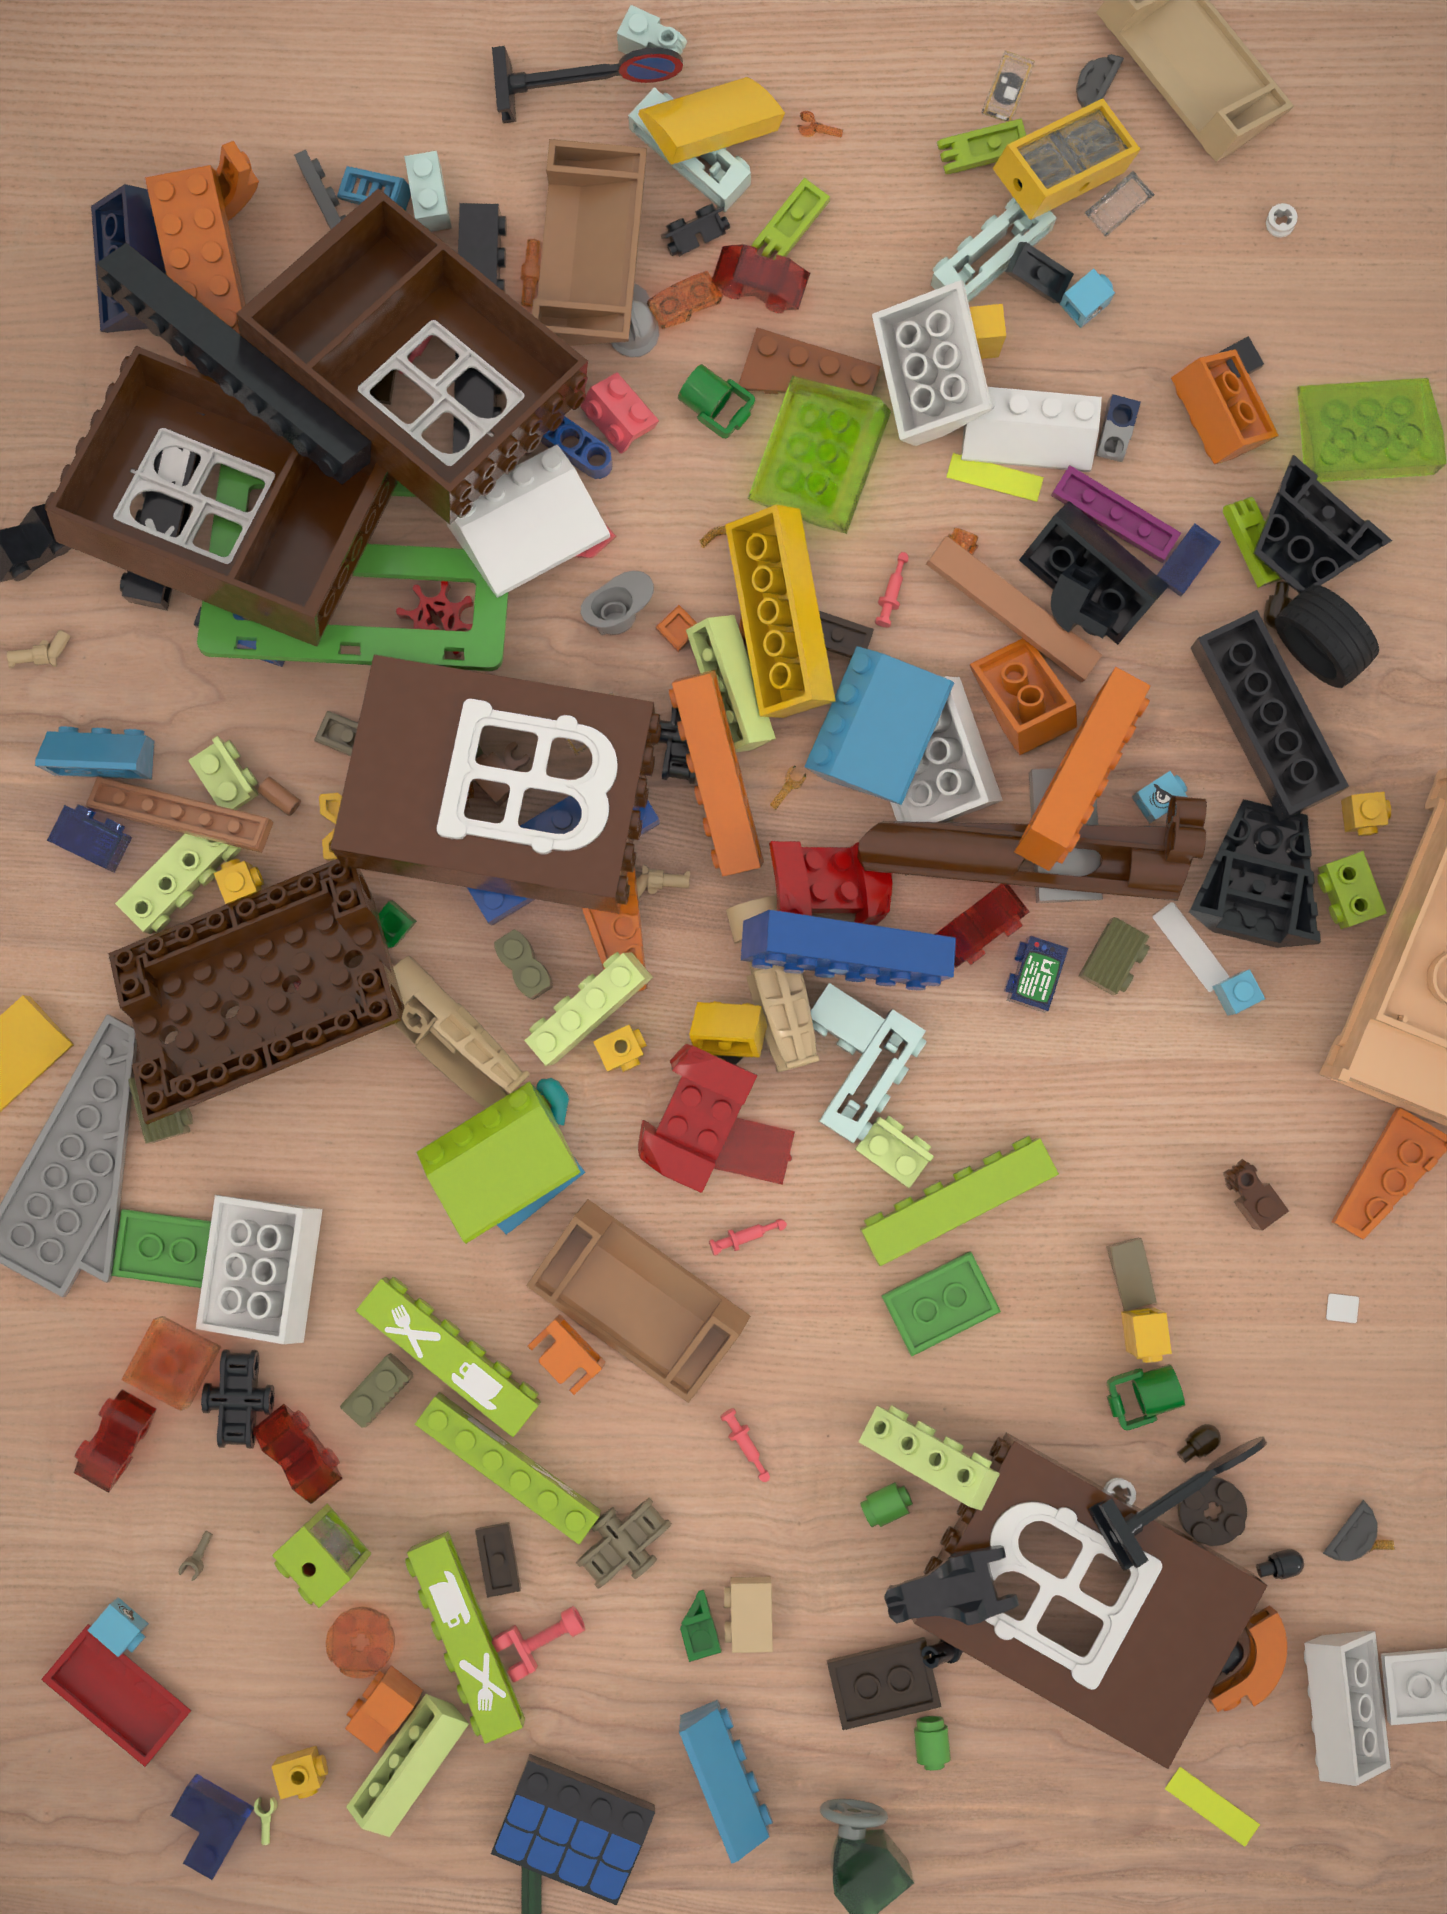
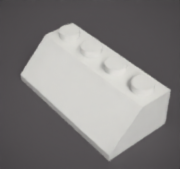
[961,387,1102,472]
[1304,1631,1391,1786]

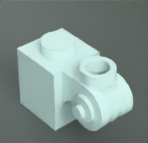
[617,5,687,55]

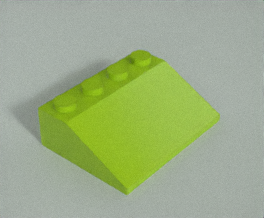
[416,1081,581,1244]

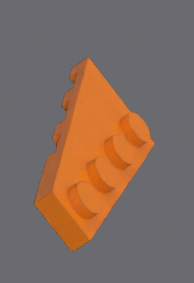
[581,867,648,993]
[1331,1107,1447,1240]

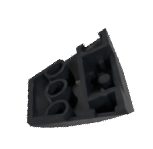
[1253,455,1392,594]

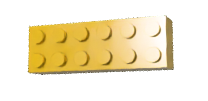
[725,504,835,718]

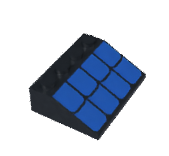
[491,1754,655,1905]

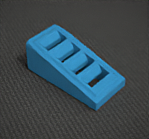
[337,166,411,211]

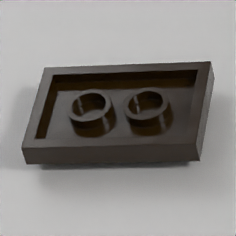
[827,1637,941,1730]

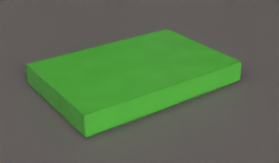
[111,1209,211,1288]
[881,1251,1001,1357]

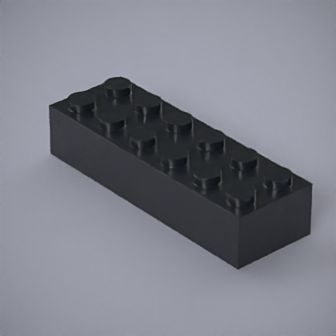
[1191,610,1349,822]

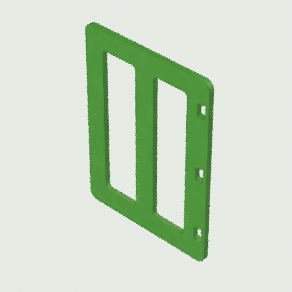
[197,464,509,671]

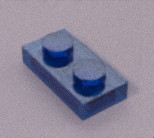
[1157,523,1221,597]

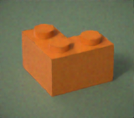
[345,1665,423,1753]

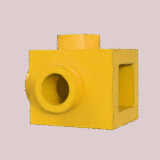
[1341,792,1391,836]
[214,859,264,905]
[593,1024,647,1072]
[271,1745,328,1800]

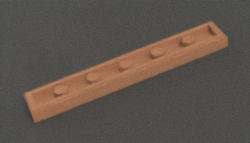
[926,536,1102,682]
[86,776,274,853]

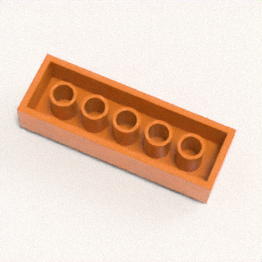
[145,165,246,370]
[1014,667,1151,871]

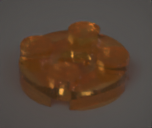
[326,1607,395,1678]

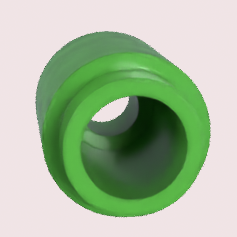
[860,1482,913,1527]
[914,1716,951,1771]

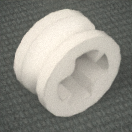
[1266,203,1298,238]
[1104,1478,1136,1505]

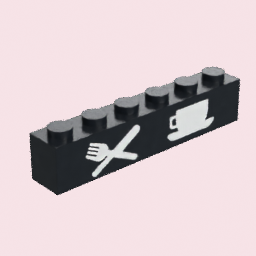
[120,412,205,611]

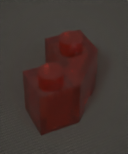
[711,244,810,313]
[934,884,1030,968]
[74,1389,157,1493]
[252,1404,343,1504]

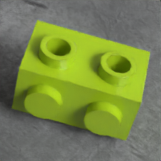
[1317,851,1387,929]

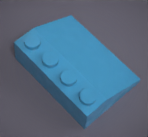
[804,646,954,805]

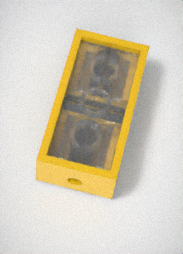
[993,98,1141,220]

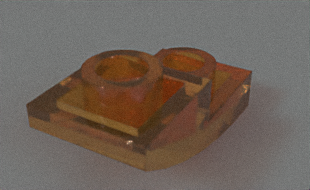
[647,271,723,329]

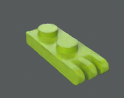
[937,118,1026,174]
[751,177,830,267]
[1223,497,1281,588]

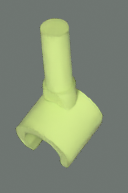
[254,1797,278,1845]

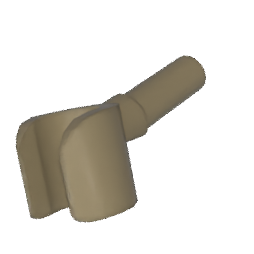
[179,1531,213,1581]

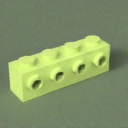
[686,615,776,752]
[115,834,241,934]
[524,952,653,1066]
[859,1405,1000,1511]
[346,1694,469,1837]

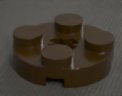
[1178,1476,1247,1546]

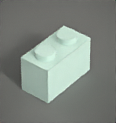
[404,151,452,232]
[811,983,885,1055]

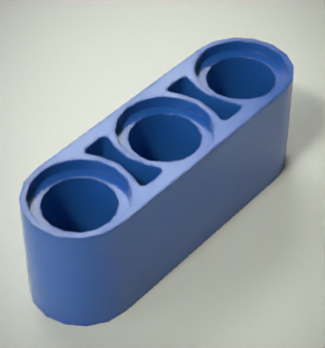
[540,416,613,479]

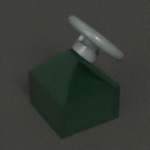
[820,1799,914,1914]

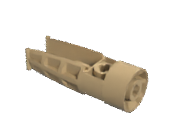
[726,895,819,1072]
[393,956,530,1108]

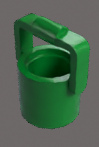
[678,364,755,439]
[1107,1364,1185,1431]

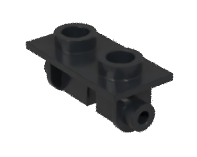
[661,203,730,257]

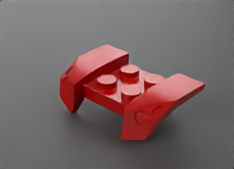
[769,841,893,925]
[638,1044,758,1193]

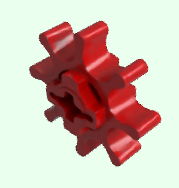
[396,581,474,658]

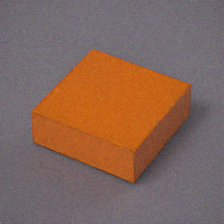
[655,605,697,652]

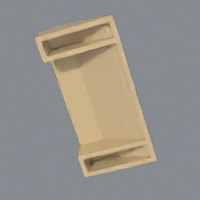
[1096,0,1294,162]

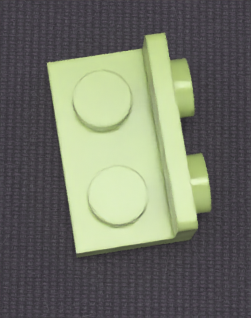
[188,736,259,810]
[855,1116,934,1188]

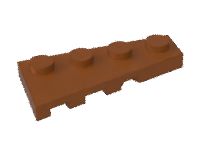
[739,327,881,400]

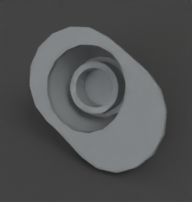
[611,284,659,357]
[581,570,654,635]

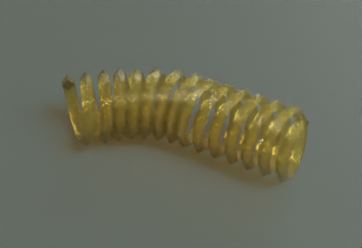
[699,526,726,548]
[1367,1540,1395,1554]

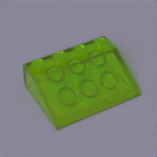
[748,376,891,534]
[1297,378,1446,482]

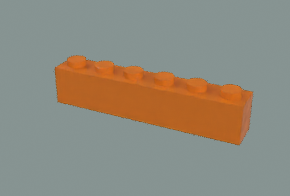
[669,670,764,877]

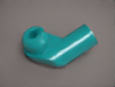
[536,1078,569,1125]

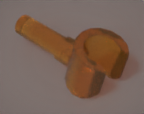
[797,111,843,138]

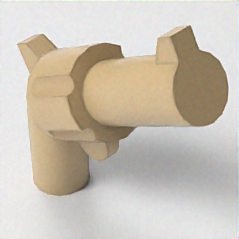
[7,630,70,668]
[636,865,690,899]

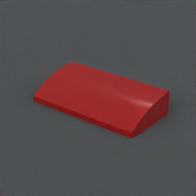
[41,1624,192,1767]

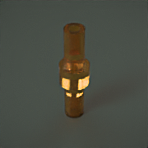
[520,239,540,307]

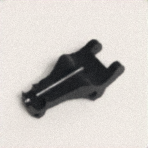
[884,1545,1019,1625]

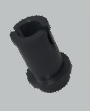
[921,1639,963,1668]

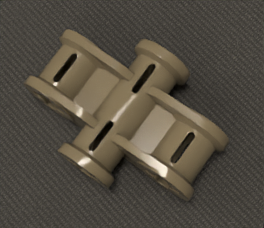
[576,1498,672,1589]

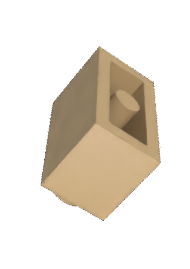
[724,1577,773,1653]

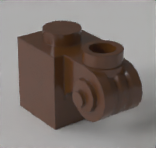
[1223,1159,1289,1231]

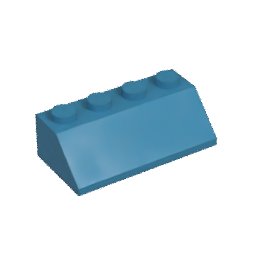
[679,1700,773,1864]

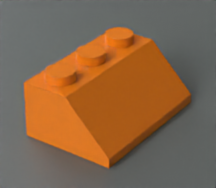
[1171,349,1279,465]

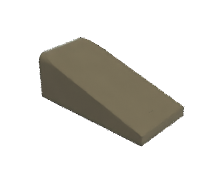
[314,711,358,756]
[1106,1238,1157,1311]

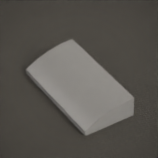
[1029,768,1103,903]

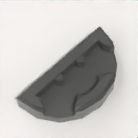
[1076,54,1124,108]
[1323,1500,1378,1562]

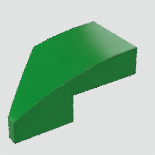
[378,900,417,948]
[680,1590,722,1662]

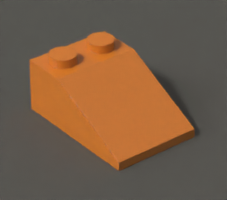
[970,638,1077,756]

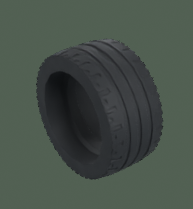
[1275,585,1379,688]

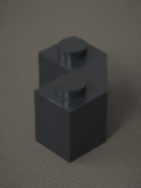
[0,504,71,582]

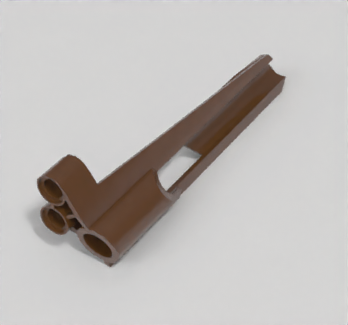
[857,795,1207,901]

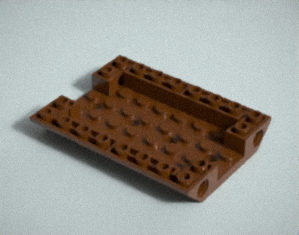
[108,859,405,1125]

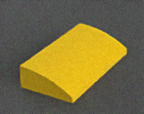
[638,77,785,165]
[0,995,74,1112]

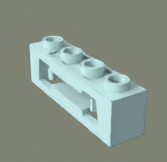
[628,87,751,213]
[931,197,1057,303]
[819,1009,927,1143]

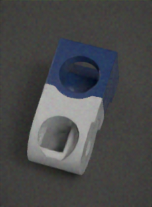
[1096,394,1141,462]

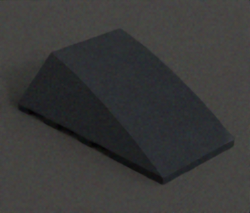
[1189,799,1321,948]

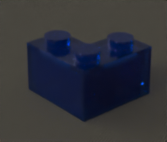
[170,1774,254,1880]

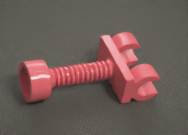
[491,1606,586,1682]

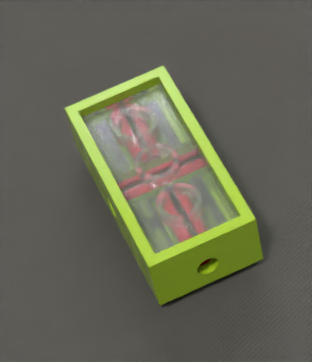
[272,1503,372,1608]

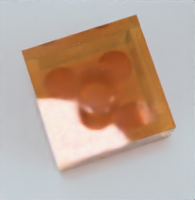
[121,1316,222,1411]

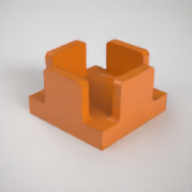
[527,1314,605,1395]

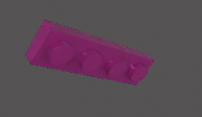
[1051,465,1181,563]

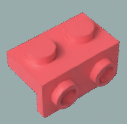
[580,372,659,454]

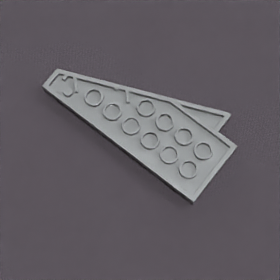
[0,1014,137,1298]

